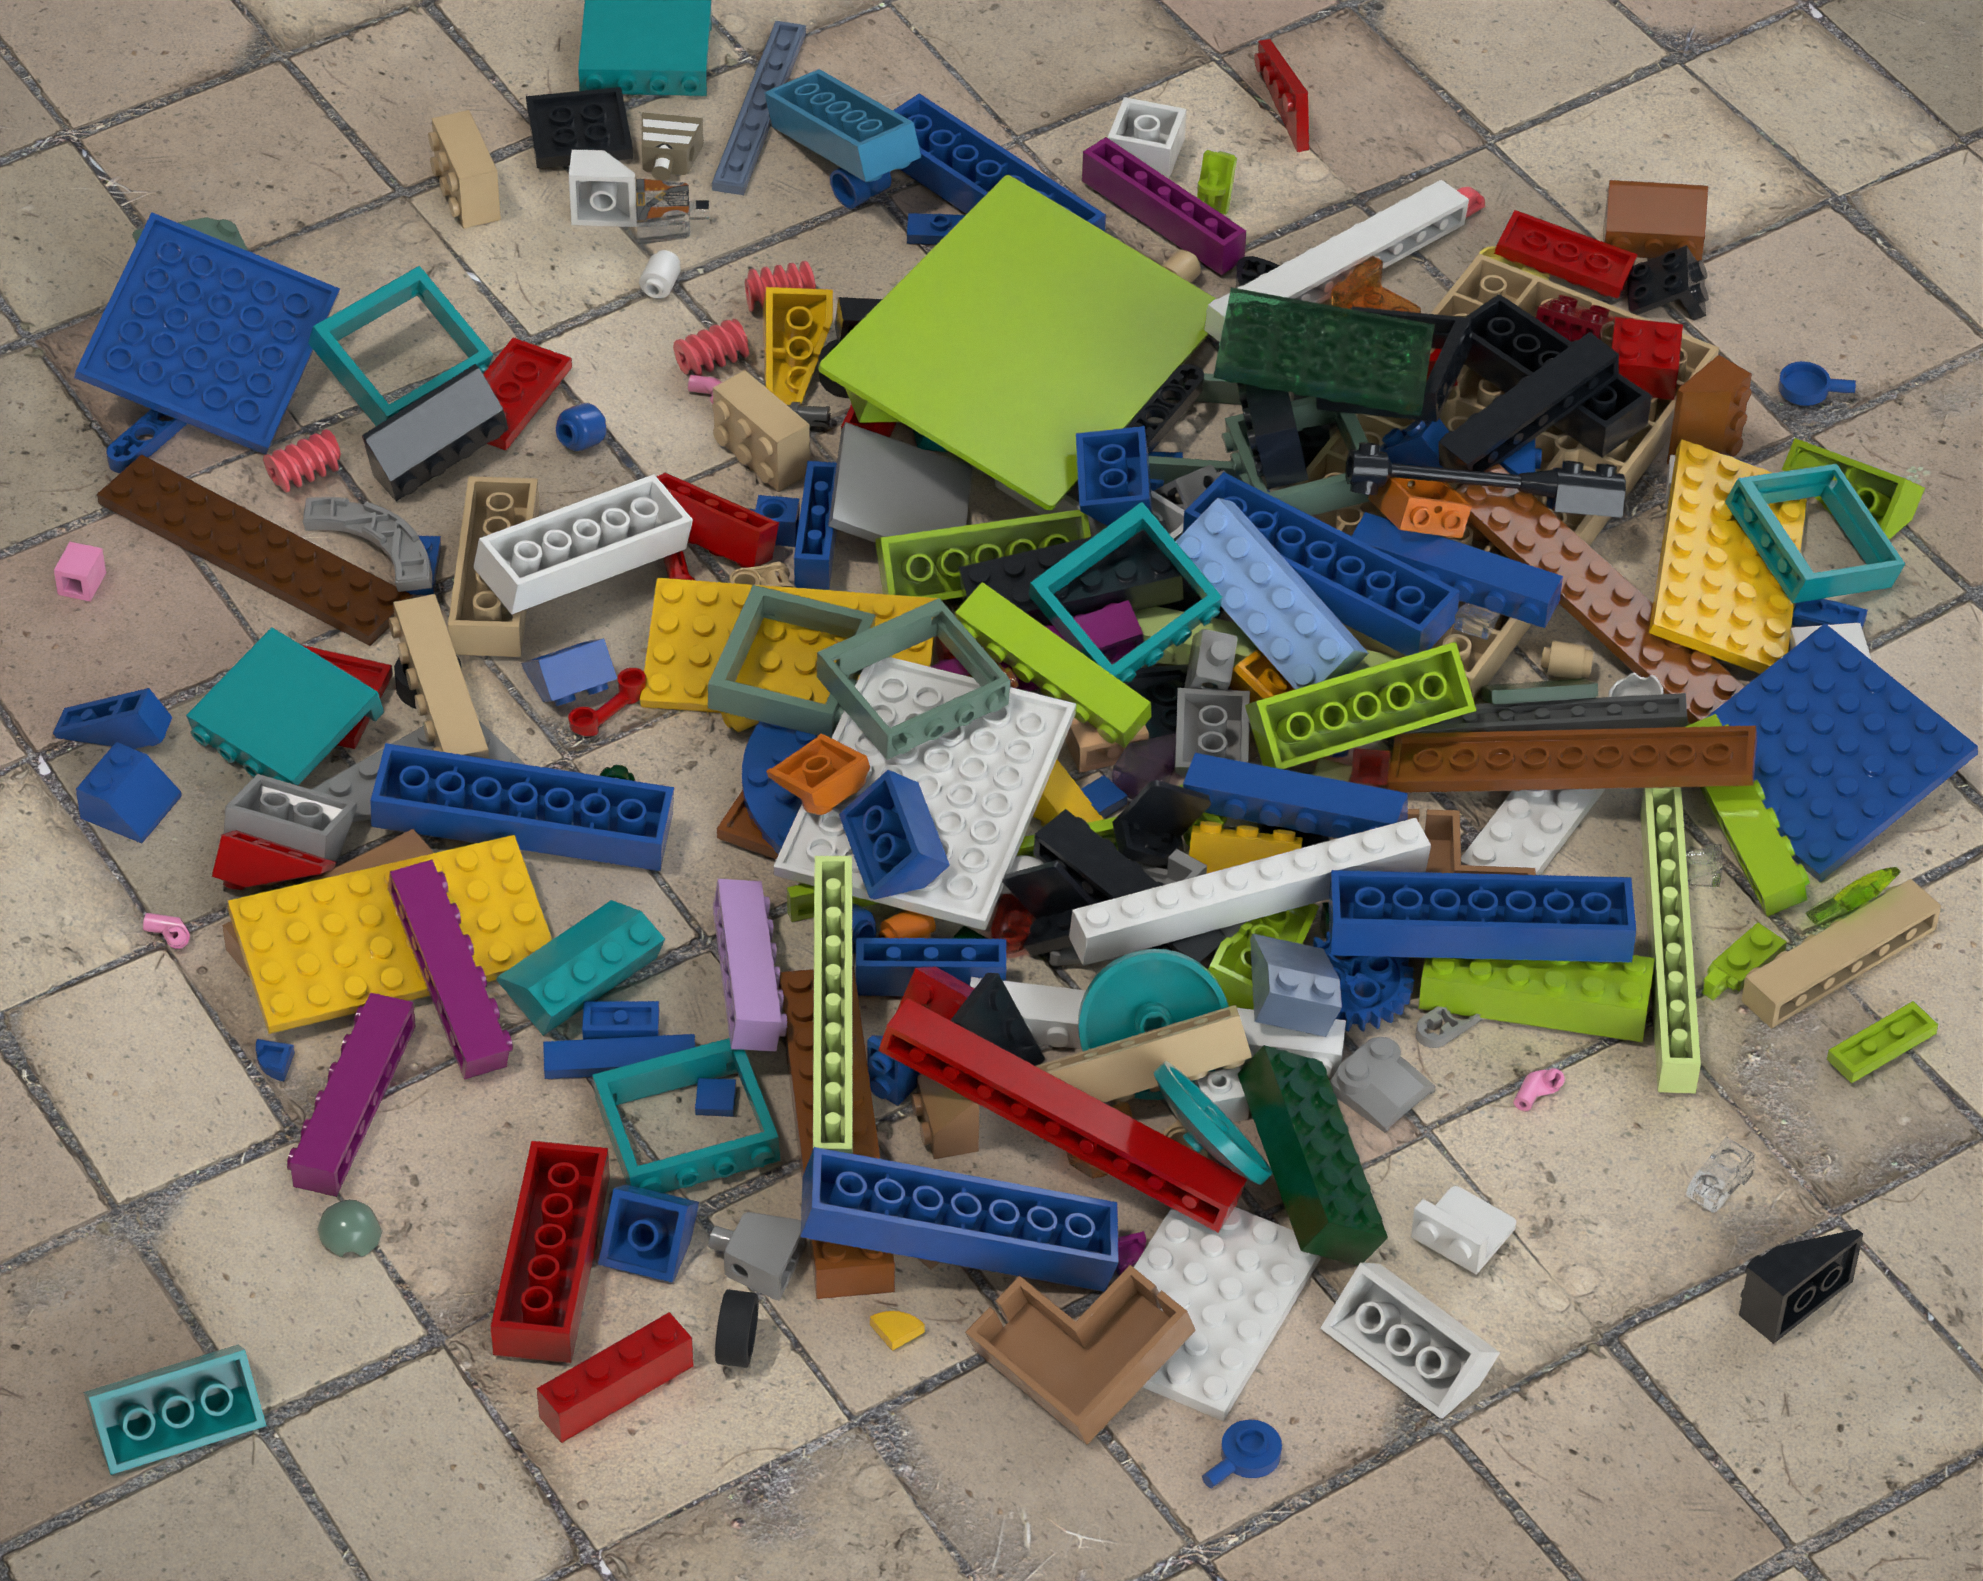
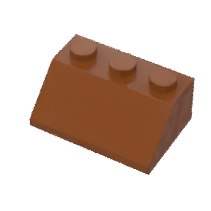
[1603,180,1708,261]
[1667,355,1752,465]

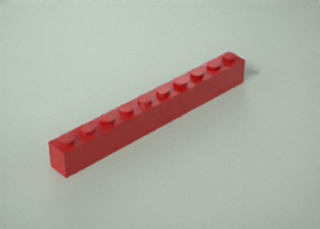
[878,998,1247,1233]

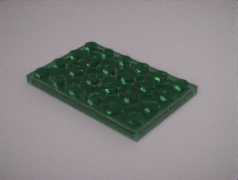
[1213,287,1434,416]

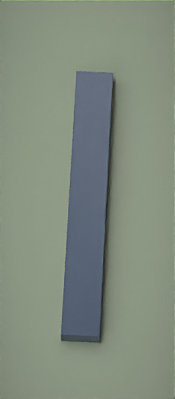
[712,21,806,196]

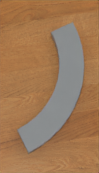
[303,497,432,592]

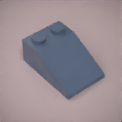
[1250,934,1342,1037]

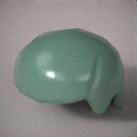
[317,1199,382,1257]

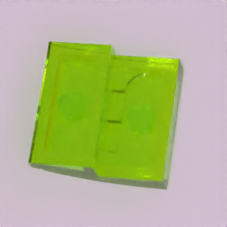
[1805,867,1901,924]

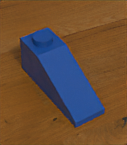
[53,688,173,749]

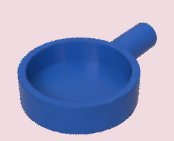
[1778,361,1856,406]
[1202,1420,1282,1488]

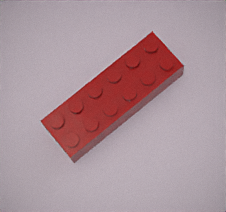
[490,1141,610,1363]

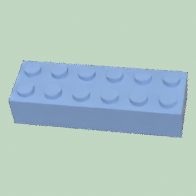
[1176,498,1369,689]

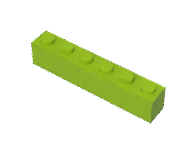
[955,582,1151,748]
[1685,714,1810,917]

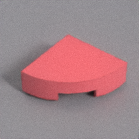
[1457,187,1485,218]

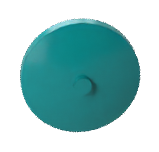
[1078,949,1229,1100]
[1153,1061,1273,1185]

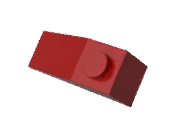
[211,830,336,890]

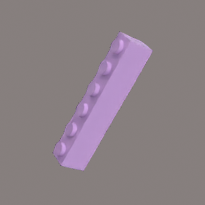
[713,879,787,1052]

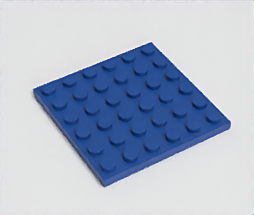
[74,212,340,455]
[1706,623,1978,882]

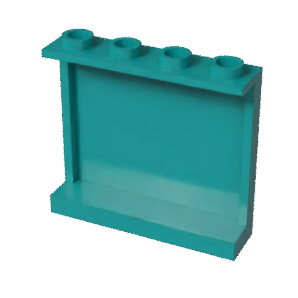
[578,0,712,96]
[186,627,385,786]

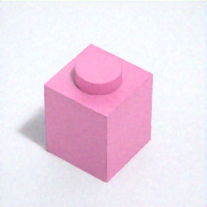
[54,542,106,602]

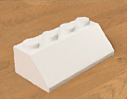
[1320,1262,1500,1418]

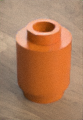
[878,910,936,938]

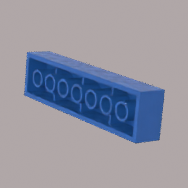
[893,93,1106,232]
[1183,472,1460,656]
[370,743,674,871]
[1329,870,1636,962]
[800,1147,1118,1292]

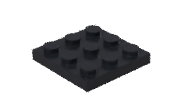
[526,87,633,168]

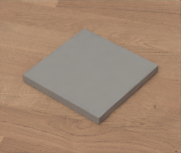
[828,422,972,542]

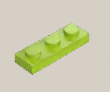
[1826,1001,1939,1083]

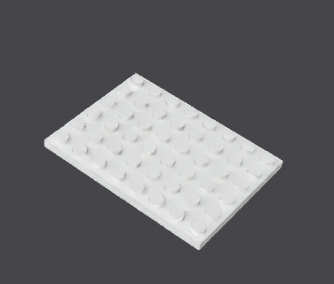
[773,657,1076,930]

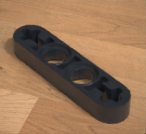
[1126,364,1204,454]

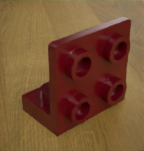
[1535,295,1616,342]

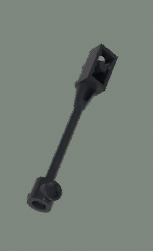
[1345,442,1626,518]

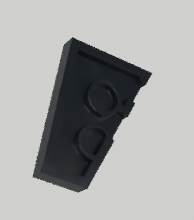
[1125,664,1188,755]
[950,973,1045,1066]

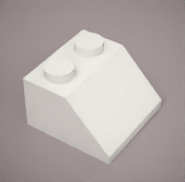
[569,150,637,227]

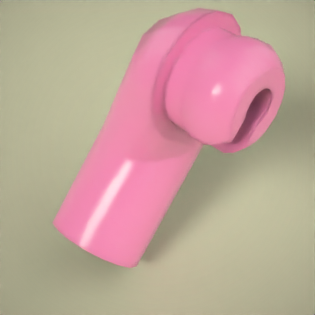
[688,375,722,404]

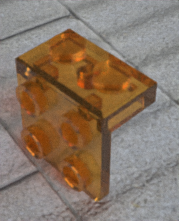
[1331,255,1421,344]

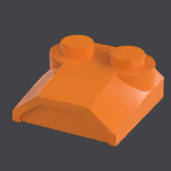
[766,733,870,815]

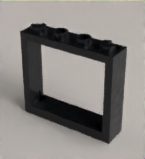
[1311,306,1472,422]

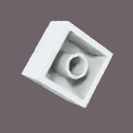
[1108,97,1186,179]

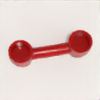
[568,668,646,736]

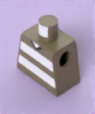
[642,112,704,181]

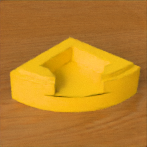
[870,1311,925,1351]

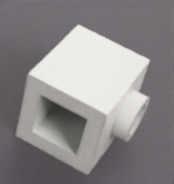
[1195,1067,1249,1122]

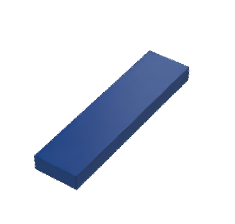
[543,1034,695,1079]

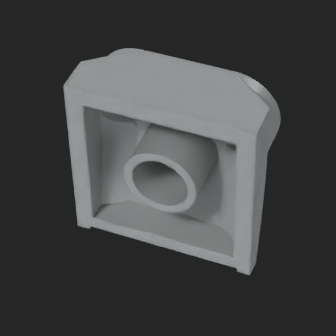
[1330,1037,1436,1133]

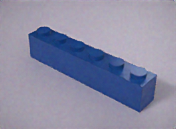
[1352,512,1563,628]
[1183,753,1408,839]

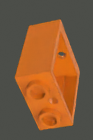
[1368,477,1472,539]

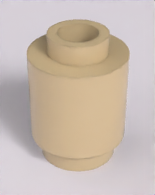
[1162,250,1201,283]
[1540,641,1594,679]

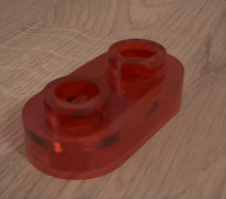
[991,893,1035,953]

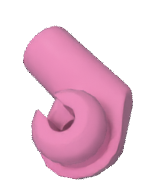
[143,913,190,949]
[1514,1068,1565,1111]

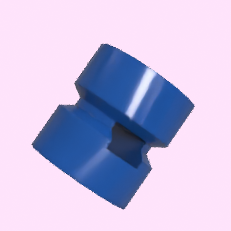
[830,167,892,209]

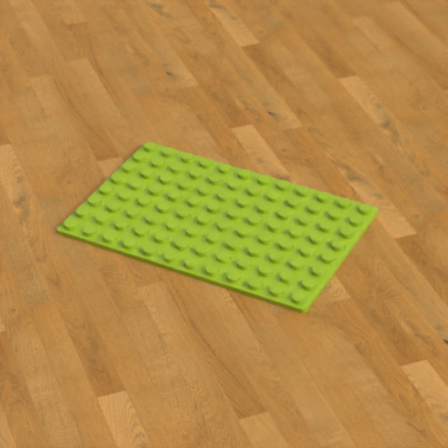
[818,175,1216,510]

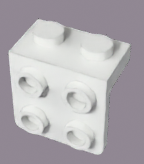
[1411,1186,1516,1274]

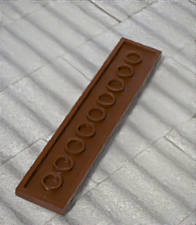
[97,455,413,646]

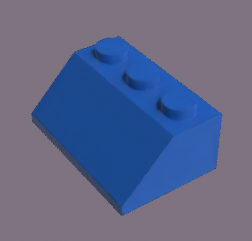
[1076,426,1153,526]
[839,770,950,900]

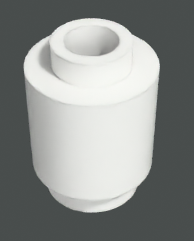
[639,250,681,299]

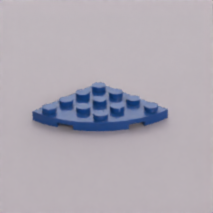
[742,721,818,855]

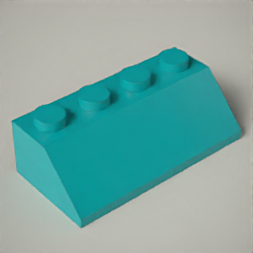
[496,900,665,1036]
[83,1344,267,1475]

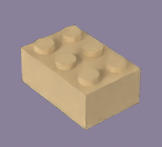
[428,110,501,229]
[712,370,810,492]

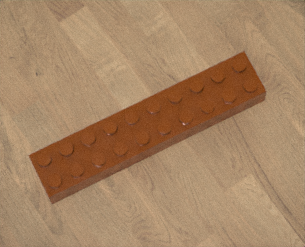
[779,966,895,1299]

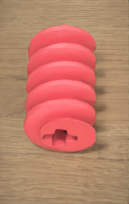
[745,261,816,312]
[673,319,749,376]
[263,429,341,493]

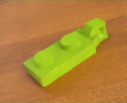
[1702,922,1787,1001]

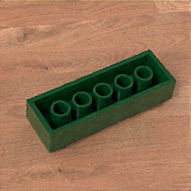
[1237,1045,1388,1266]

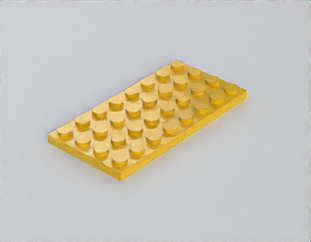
[1649,439,1807,674]
[640,578,938,713]
[227,835,552,1034]

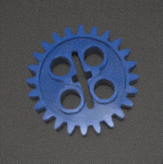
[1313,931,1414,1032]

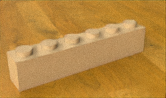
[389,594,489,759]
[1741,879,1941,1029]
[1036,1005,1252,1103]

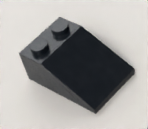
[1739,1229,1863,1344]

